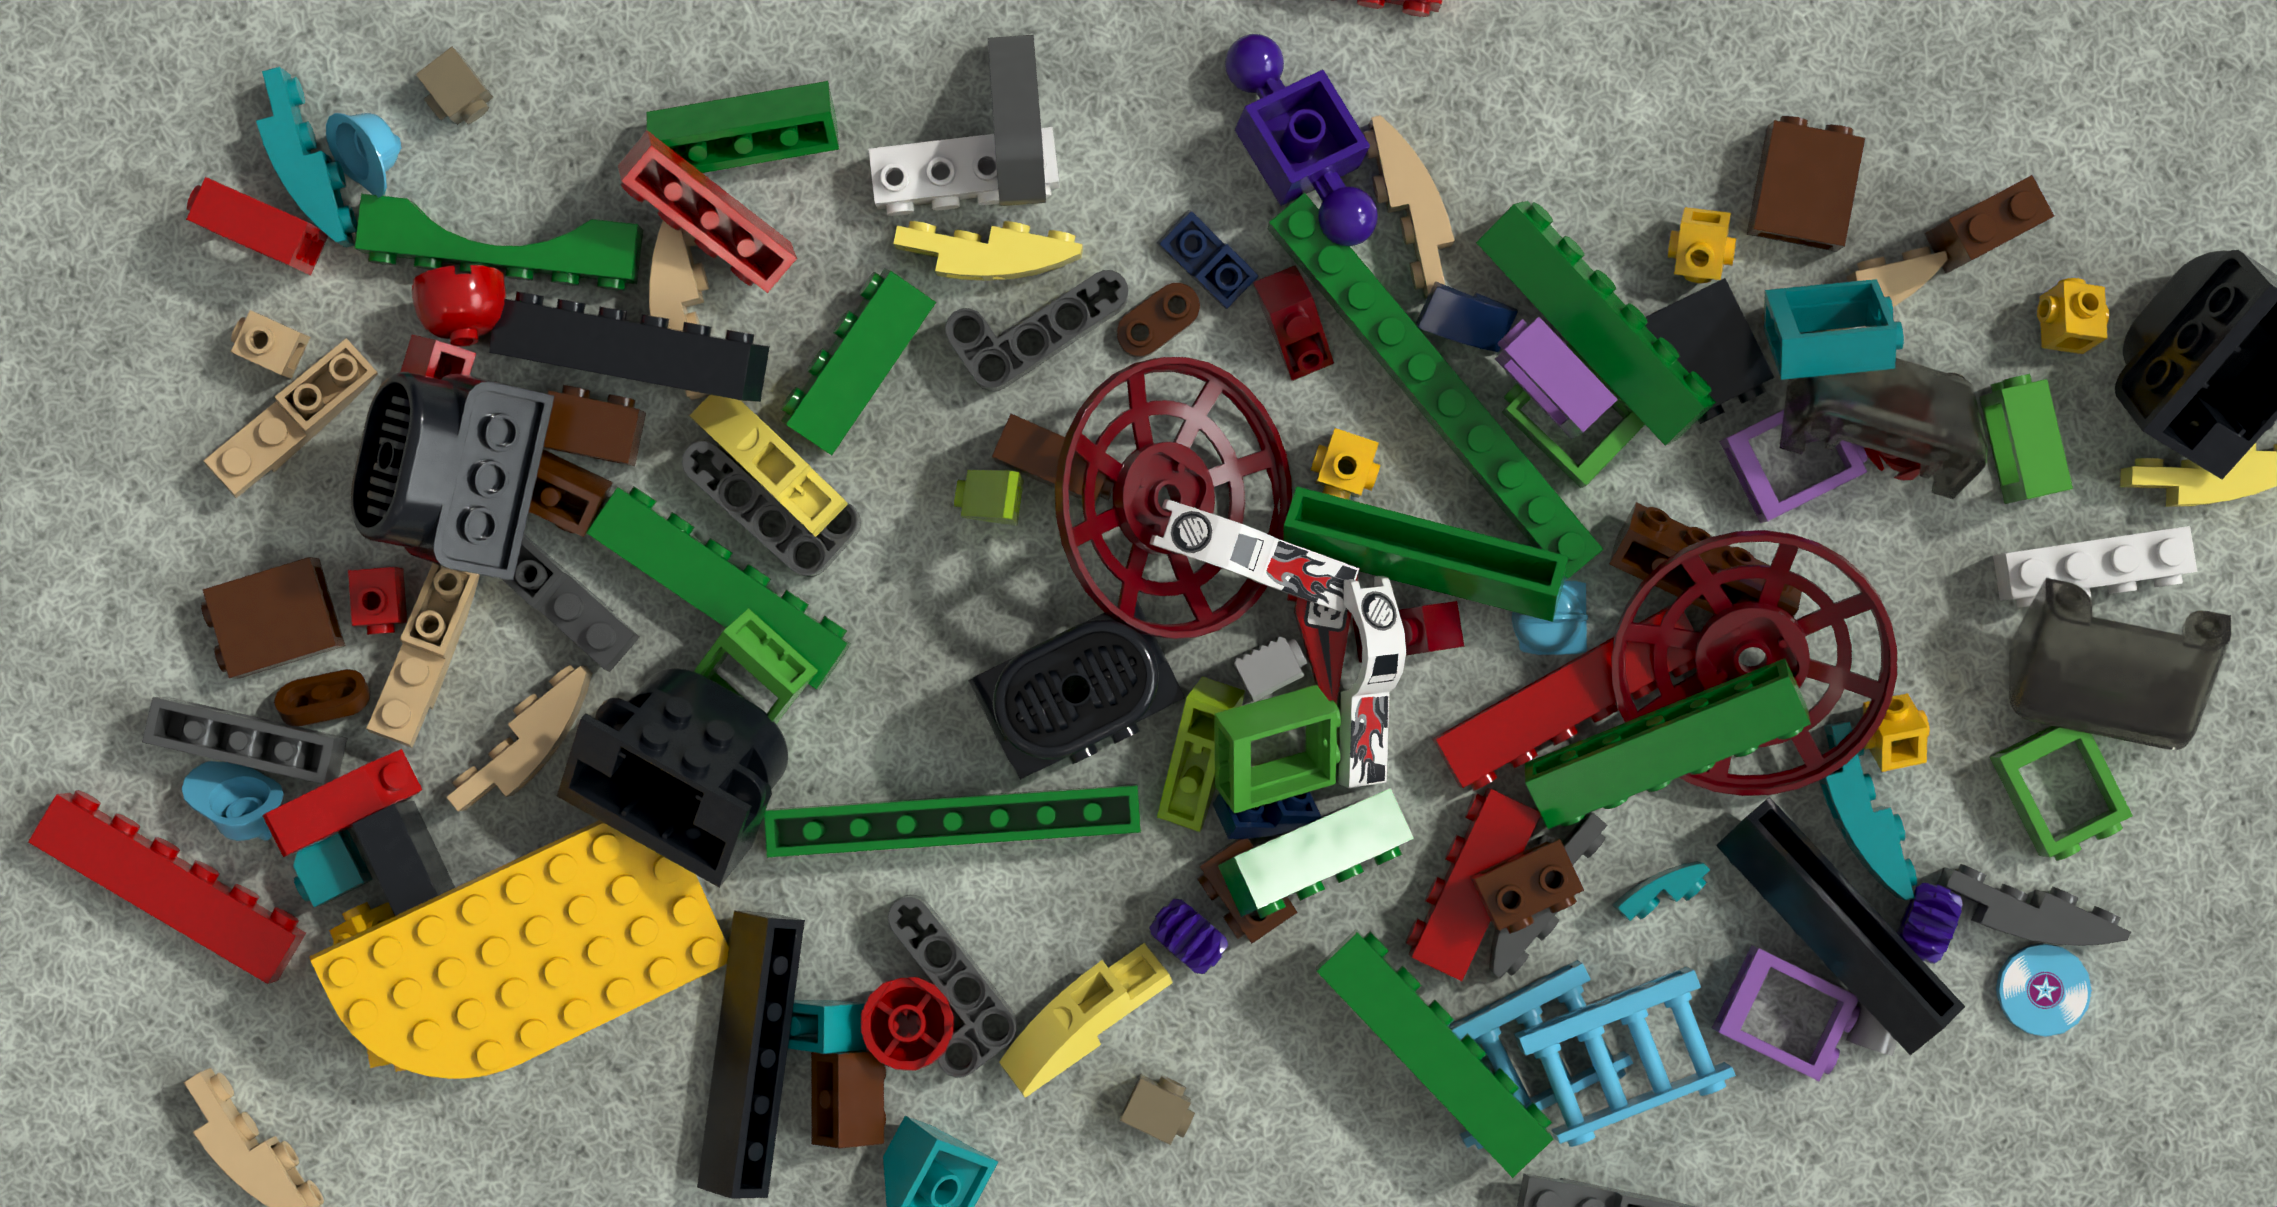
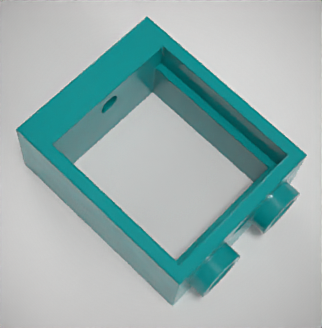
[1764,279,1904,380]

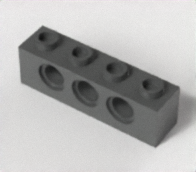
[142,697,348,784]

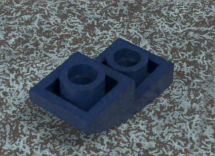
[1157,210,1259,309]
[1416,281,1518,352]
[1212,792,1322,839]

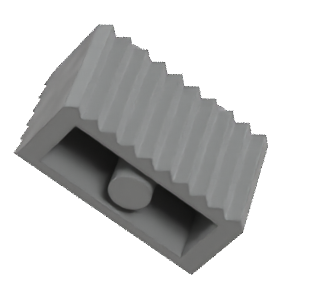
[1233,636,1307,702]

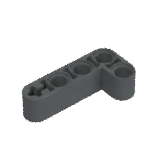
[988,35,1046,206]
[945,270,1128,391]
[682,441,861,577]
[888,894,1018,1078]

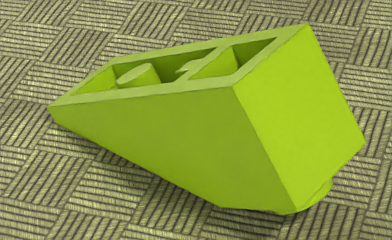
[954,470,1024,526]
[1157,676,1245,832]

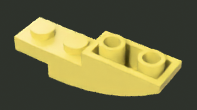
[893,221,1083,281]
[689,395,848,537]
[2120,443,2277,507]
[999,943,1173,1098]

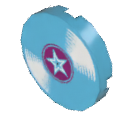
[1996,943,2092,1037]

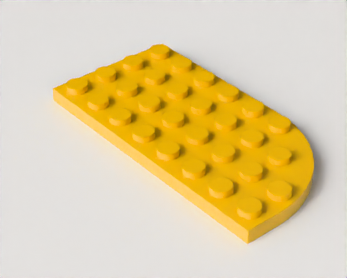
[309,820,729,1079]

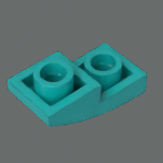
[1612,861,1710,921]

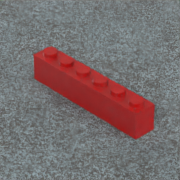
[1432,604,1696,791]
[28,790,306,984]

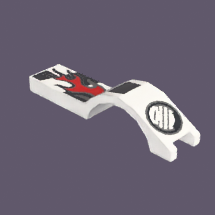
[1149,499,1359,613]
[1338,576,1406,788]

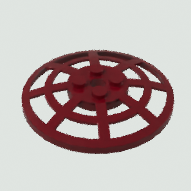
[1055,357,1292,639]
[1611,530,1897,796]

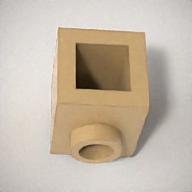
[231,310,311,379]

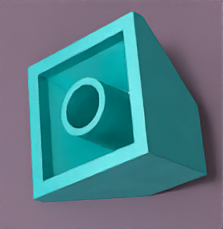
[883,1116,998,1207]

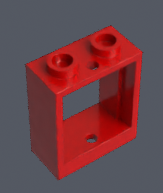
[186,177,328,276]

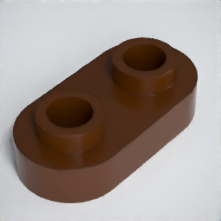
[1117,283,1200,357]
[274,669,371,726]

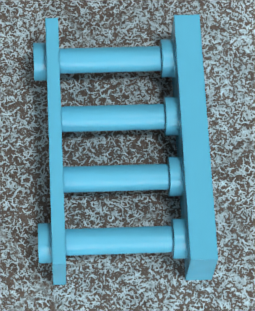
[1449,960,1634,1149]
[1514,967,1736,1147]

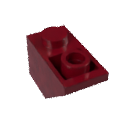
[1253,265,1334,381]
[1352,601,1465,663]

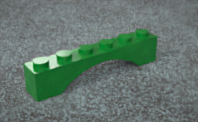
[355,193,643,291]

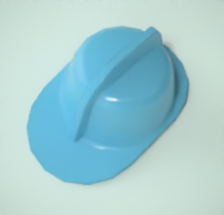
[326,113,402,198]
[1512,581,1588,655]
[182,761,284,841]

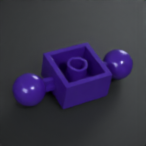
[1225,34,1378,246]

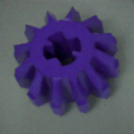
[1897,882,1963,964]
[1149,899,1228,974]

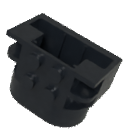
[2115,250,2277,480]
[351,372,555,580]
[968,600,1185,780]
[557,668,788,888]

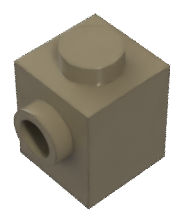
[415,46,493,125]
[1120,1074,1195,1145]

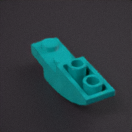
[256,67,358,248]
[1819,721,1917,900]

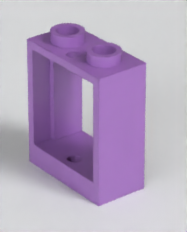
[1495,317,1618,440]
[1719,389,1867,523]
[1712,945,1860,1081]

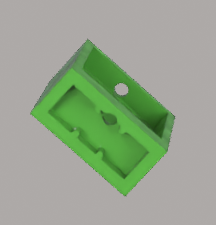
[1502,343,1645,488]
[1979,374,2073,504]
[693,608,818,724]
[1214,685,1341,814]
[1989,716,2133,861]

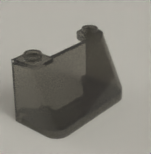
[1779,358,1988,499]
[2009,578,2232,750]

